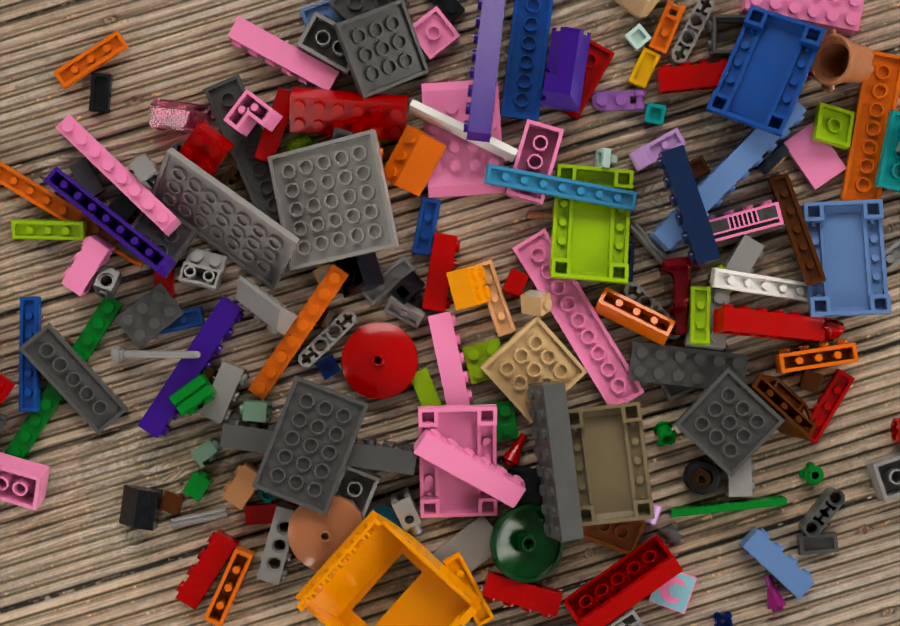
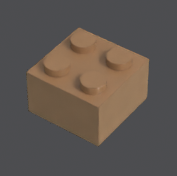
[222,461,259,510]

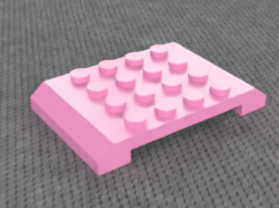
[421,80,505,198]
[418,404,498,518]

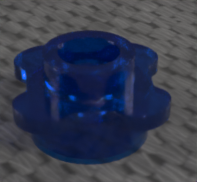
[713,611,733,626]

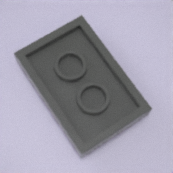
[115,283,185,349]

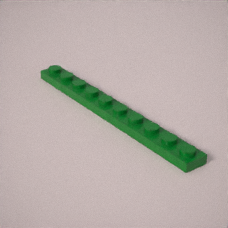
[4,297,124,459]

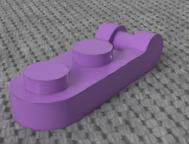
[591,90,645,111]

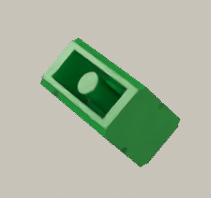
[169,374,217,416]

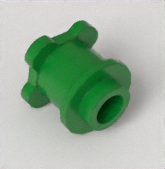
[653,421,677,447]
[799,462,824,485]

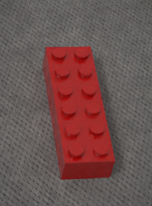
[290,87,408,141]
[562,534,683,626]

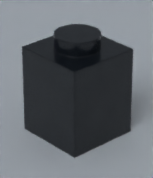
[108,193,141,224]
[391,271,426,304]

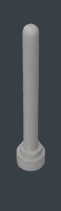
[111,346,201,362]

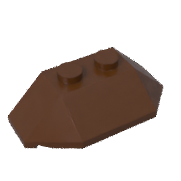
[750,374,817,440]

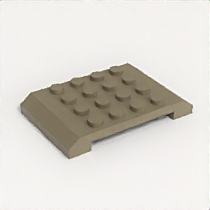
[568,401,655,526]

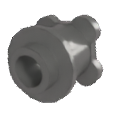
[658,522,683,546]

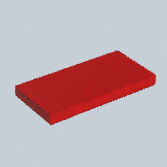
[559,40,615,120]

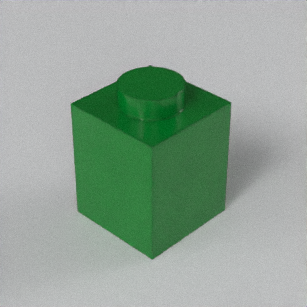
[182,470,214,502]

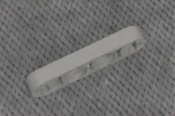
[670,0,715,65]
[623,282,680,340]
[298,310,357,367]

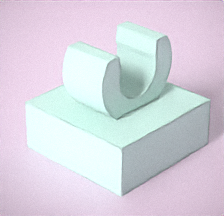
[595,148,618,168]

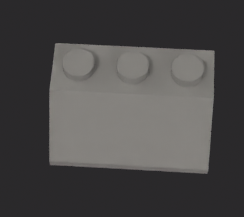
[236,276,298,335]

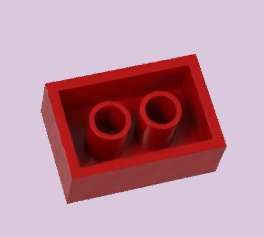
[179,121,235,176]

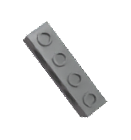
[256,501,298,585]

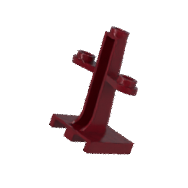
[659,256,704,335]

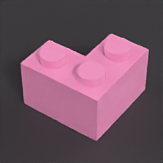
[223,89,283,137]

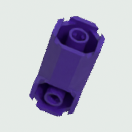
[540,27,591,113]

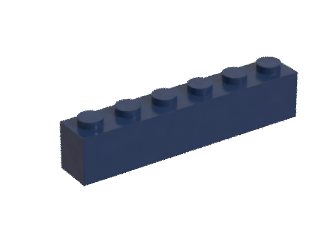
[657,145,721,266]

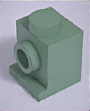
[190,438,223,468]

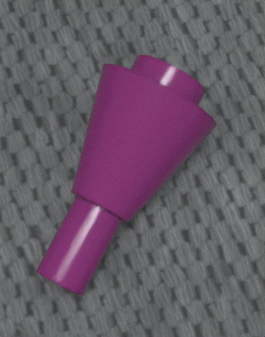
[764,575,787,612]

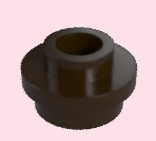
[691,469,711,489]

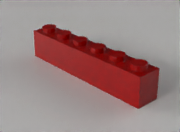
[713,304,825,343]

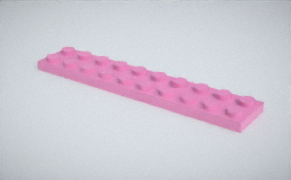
[512,228,644,405]

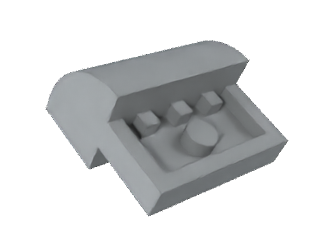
[178,247,228,291]

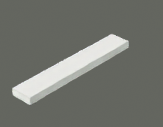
[408,100,518,162]
[709,268,808,302]

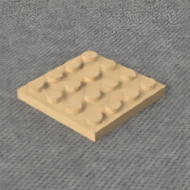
[480,316,587,423]

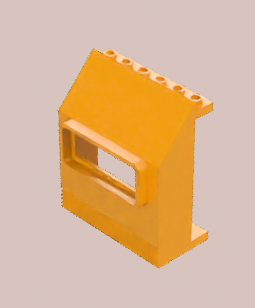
[295,510,481,626]

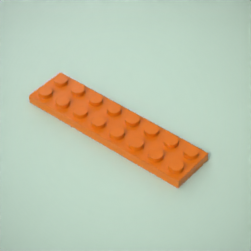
[839,50,900,201]

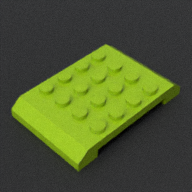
[549,163,634,284]

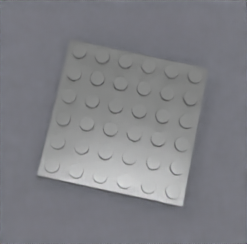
[267,129,399,271]

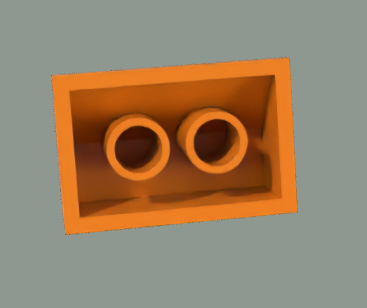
[384,124,447,196]

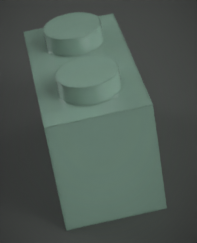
[240,399,272,423]

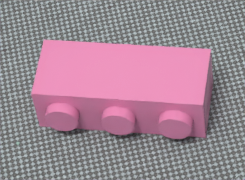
[61,234,116,296]

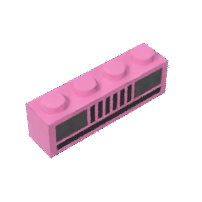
[708,200,784,242]

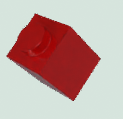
[502,268,529,299]

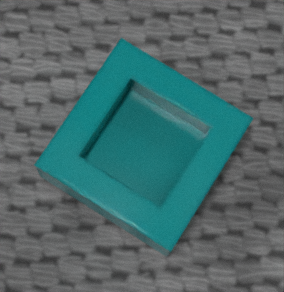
[643,103,666,126]

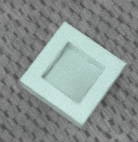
[624,23,652,51]

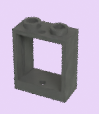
[706,14,746,57]

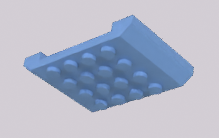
[802,199,892,317]

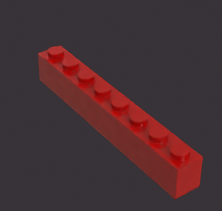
[655,58,813,95]

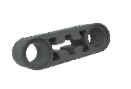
[799,487,845,537]

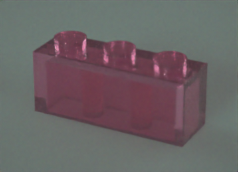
[149,98,211,133]

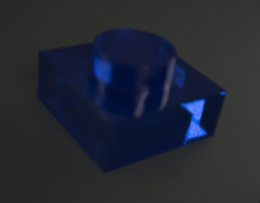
[315,354,342,380]

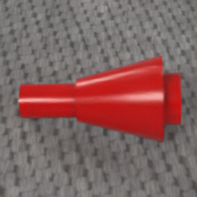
[501,433,528,468]

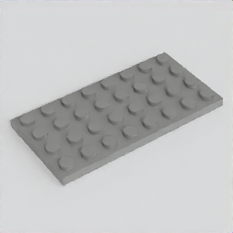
[151,147,300,290]

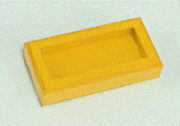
[627,47,661,90]

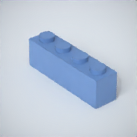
[739,527,815,599]

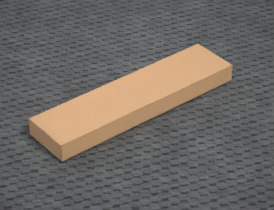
[474,259,517,338]

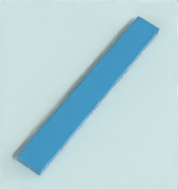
[484,164,638,211]

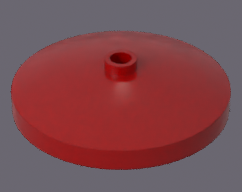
[341,322,418,399]

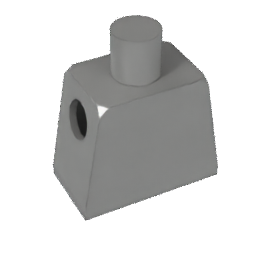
[390,487,422,536]

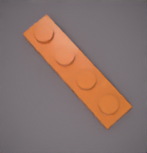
[53,30,129,89]

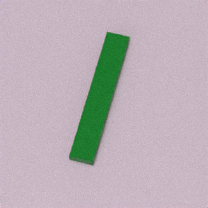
[668,495,787,517]

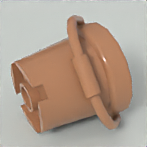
[810,29,874,92]

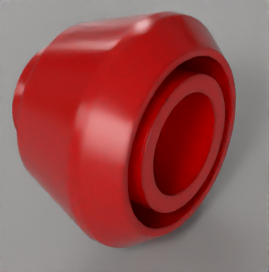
[823,318,845,341]

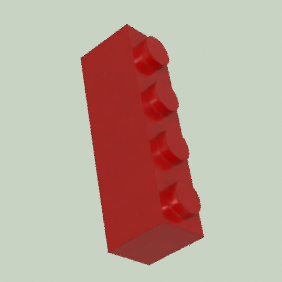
[422,232,461,312]
[175,529,240,610]
[482,569,563,618]

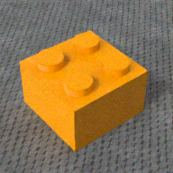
[446,264,491,310]

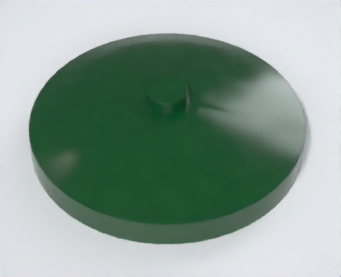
[490,504,564,583]

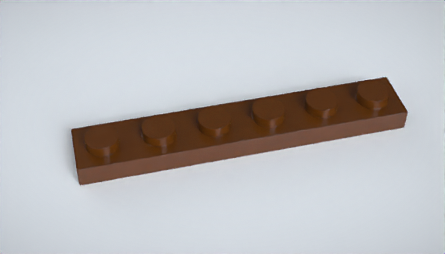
[768,173,826,287]

